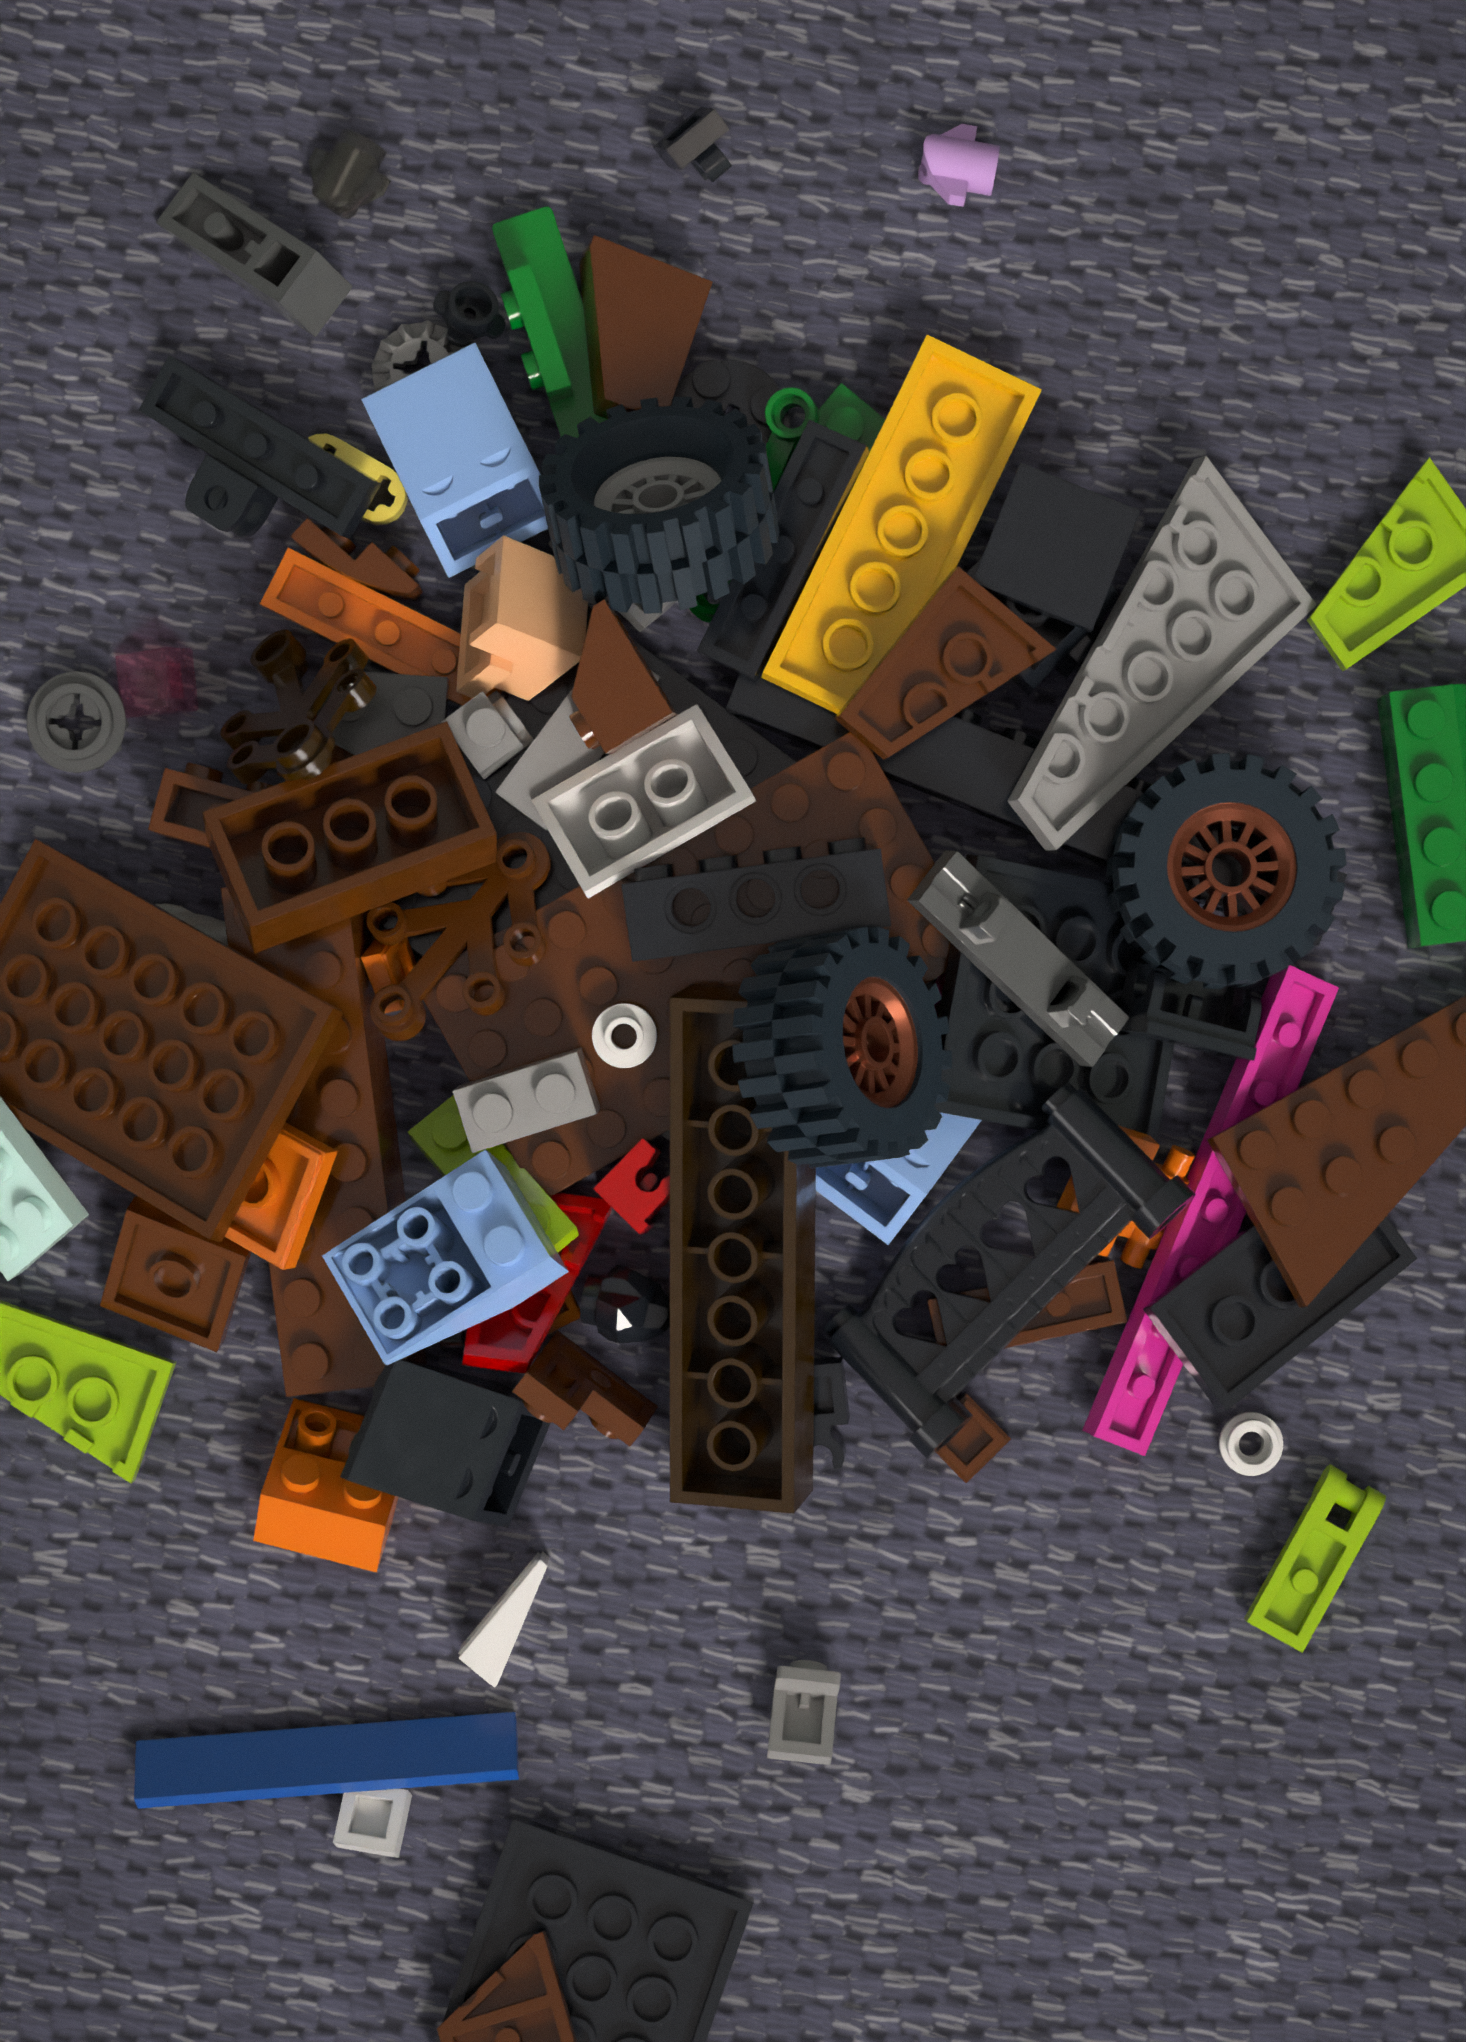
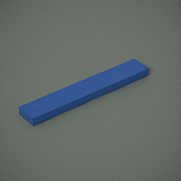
[134,1712,519,1809]

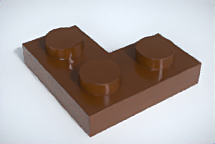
[512,1331,658,1447]

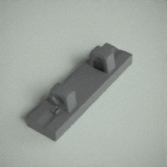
[907,850,1130,1067]

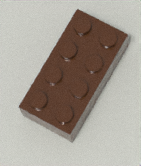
[202,721,497,954]

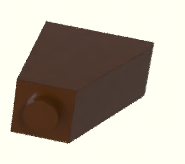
[579,235,713,419]

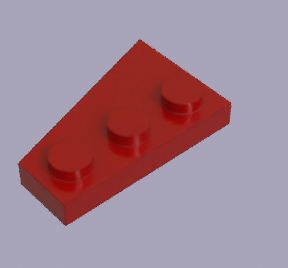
[462,1193,612,1374]

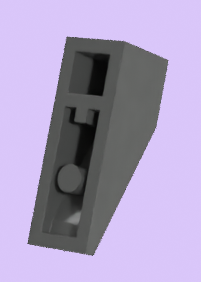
[156,173,353,337]

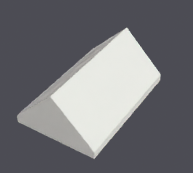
[531,704,756,898]

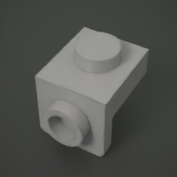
[767,1660,841,1765]

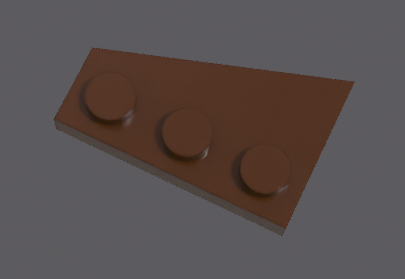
[834,566,1057,760]

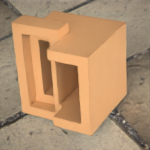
[456,535,588,701]

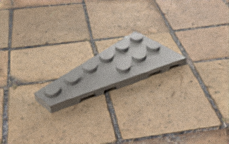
[1007,456,1317,851]

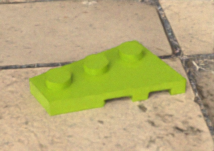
[1307,457,1466,672]

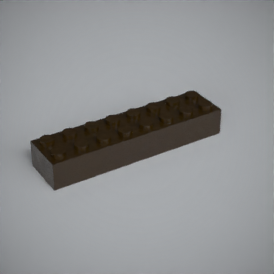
[670,984,816,1514]

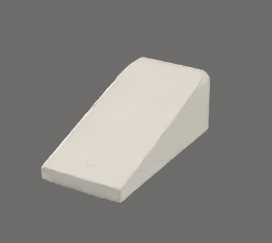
[458,1551,550,1687]

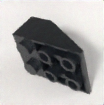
[340,1358,550,1528]

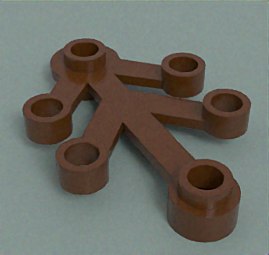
[367,832,550,1041]

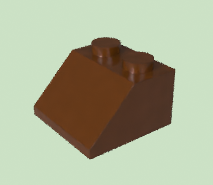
[569,600,678,754]

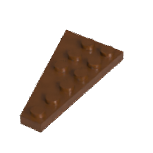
[1207,995,1466,1308]

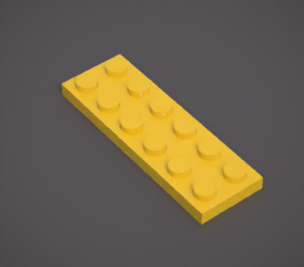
[761,335,1042,714]

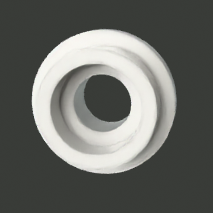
[592,1003,657,1068]
[1219,1412,1283,1476]

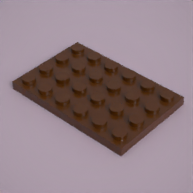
[0,839,344,1242]

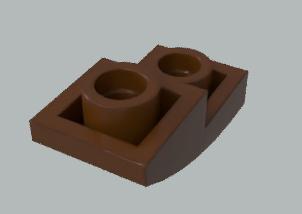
[291,518,423,601]

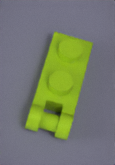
[1244,1464,1386,1653]

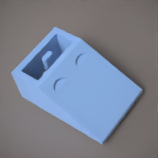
[361,342,548,578]
[816,1112,982,1245]
[322,1149,569,1365]

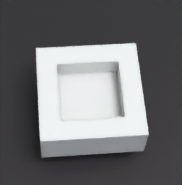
[333,1789,412,1858]

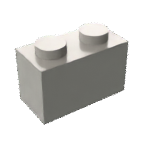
[453,1047,601,1153]

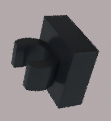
[653,107,732,182]

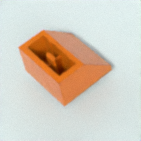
[253,1398,399,1573]

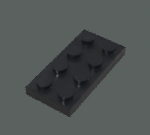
[1143,1216,1417,1412]

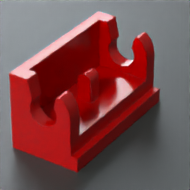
[593,1138,670,1234]

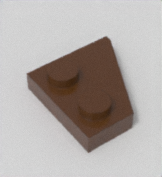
[437,1931,577,2042]

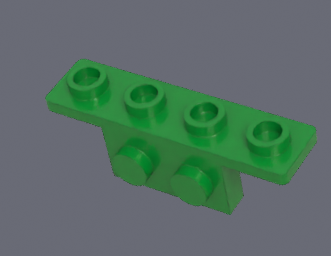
[492,207,608,438]

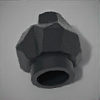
[580,1265,670,1344]

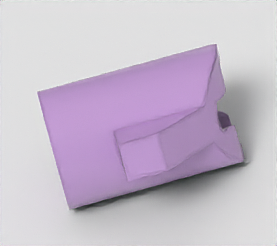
[918,124,1000,207]

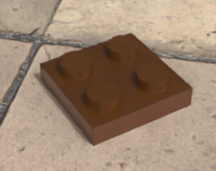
[100,1196,251,1352]

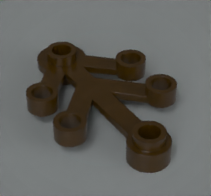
[220,629,377,784]

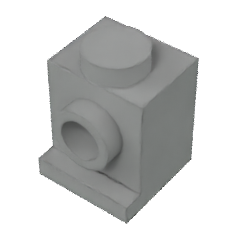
[441,690,534,779]

